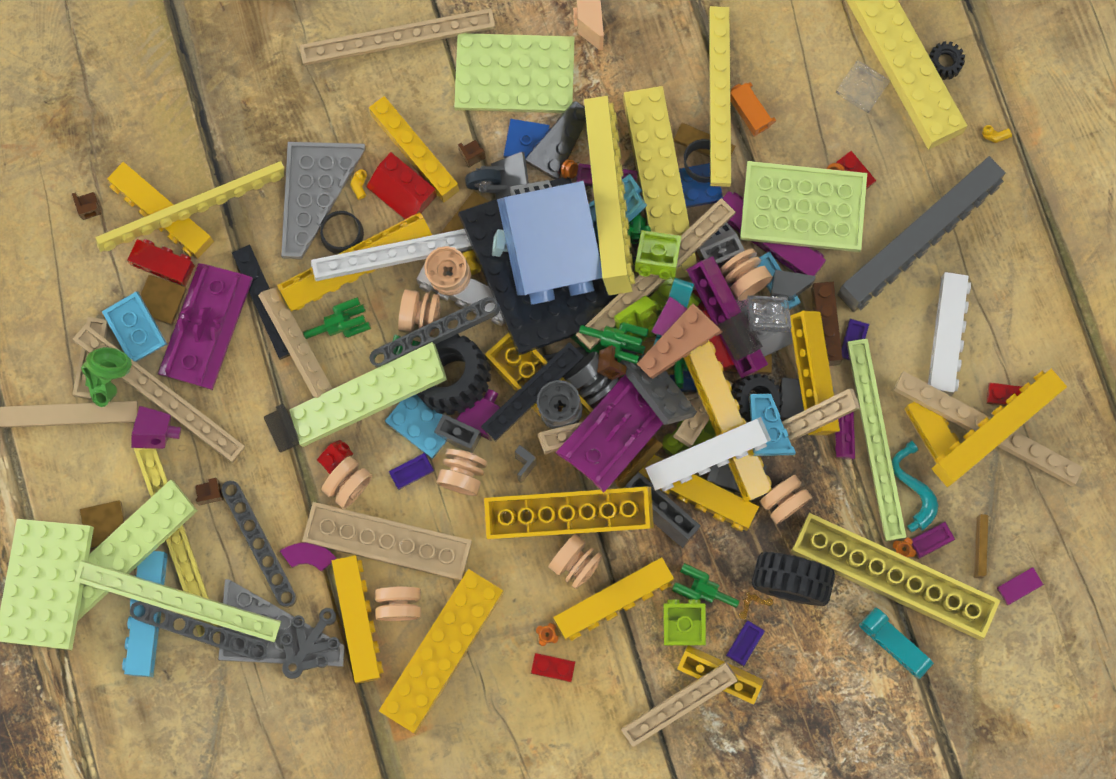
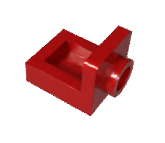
[317,440,353,474]

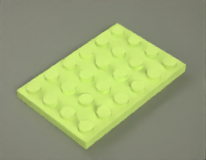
[454,33,575,113]
[740,161,867,252]
[0,519,94,650]

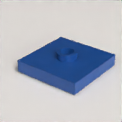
[503,119,549,158]

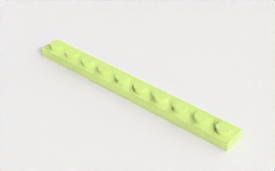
[847,338,906,542]
[74,560,282,642]

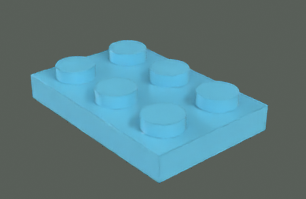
[102,291,167,362]
[385,395,447,459]

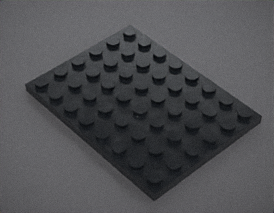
[458,177,618,355]

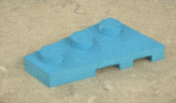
[749,394,796,456]

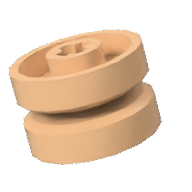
[321,456,373,509]
[759,475,813,525]
[375,586,421,621]

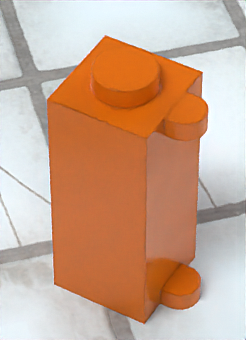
[730,82,776,137]

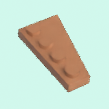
[637,304,723,379]

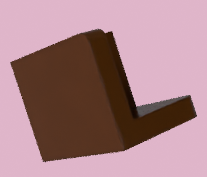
[458,140,486,167]
[72,192,102,220]
[597,345,627,380]
[195,478,223,506]

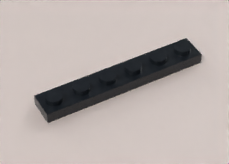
[231,245,290,360]
[481,342,584,442]

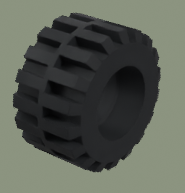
[731,374,783,423]

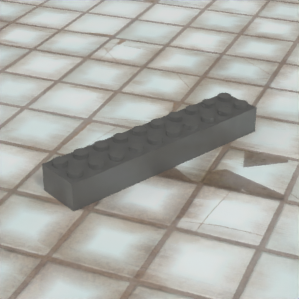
[837,156,1006,312]

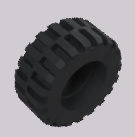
[417,334,491,415]
[752,552,835,606]

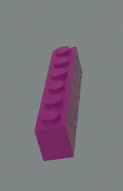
[723,191,826,276]
[686,256,768,378]

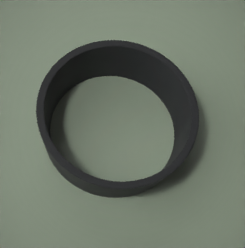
[684,139,710,183]
[320,211,364,254]

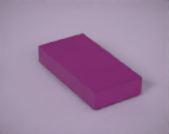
[912,522,955,559]
[997,567,1044,606]

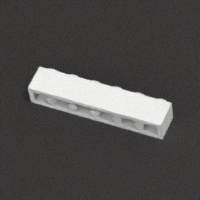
[417,263,505,326]
[928,272,971,396]
[645,417,771,491]

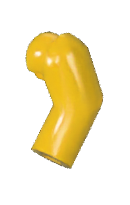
[982,125,1012,143]
[350,169,367,200]

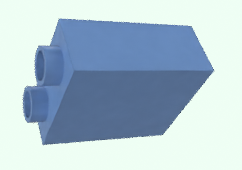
[497,181,602,304]

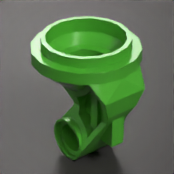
[81,347,132,407]

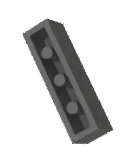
[625,472,701,548]

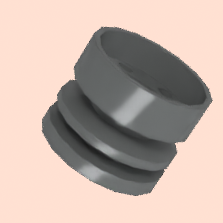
[564,351,619,405]
[537,380,583,429]

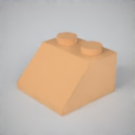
[573,0,604,50]

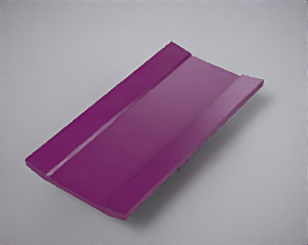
[158,263,253,390]
[556,375,663,492]

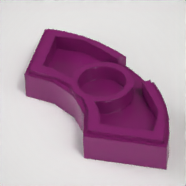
[280,543,337,572]

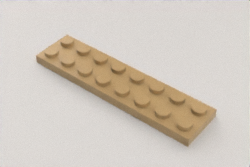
[302,502,472,581]

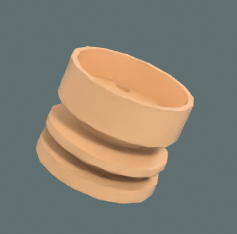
[424,246,471,296]
[720,249,773,301]
[398,289,441,336]
[436,449,487,496]
[548,534,602,590]

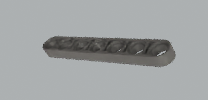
[369,297,500,368]
[222,481,297,607]
[130,601,268,661]

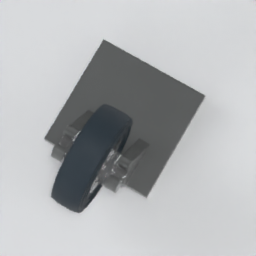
[465,152,529,199]

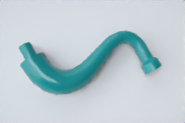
[892,441,939,533]

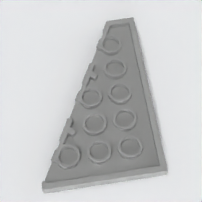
[281,142,365,259]
[218,579,345,667]

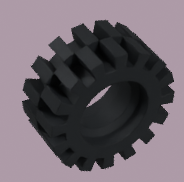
[929,41,965,80]

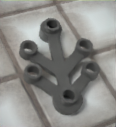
[280,608,340,679]

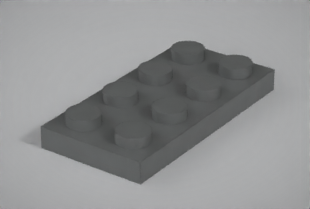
[620,354,697,425]

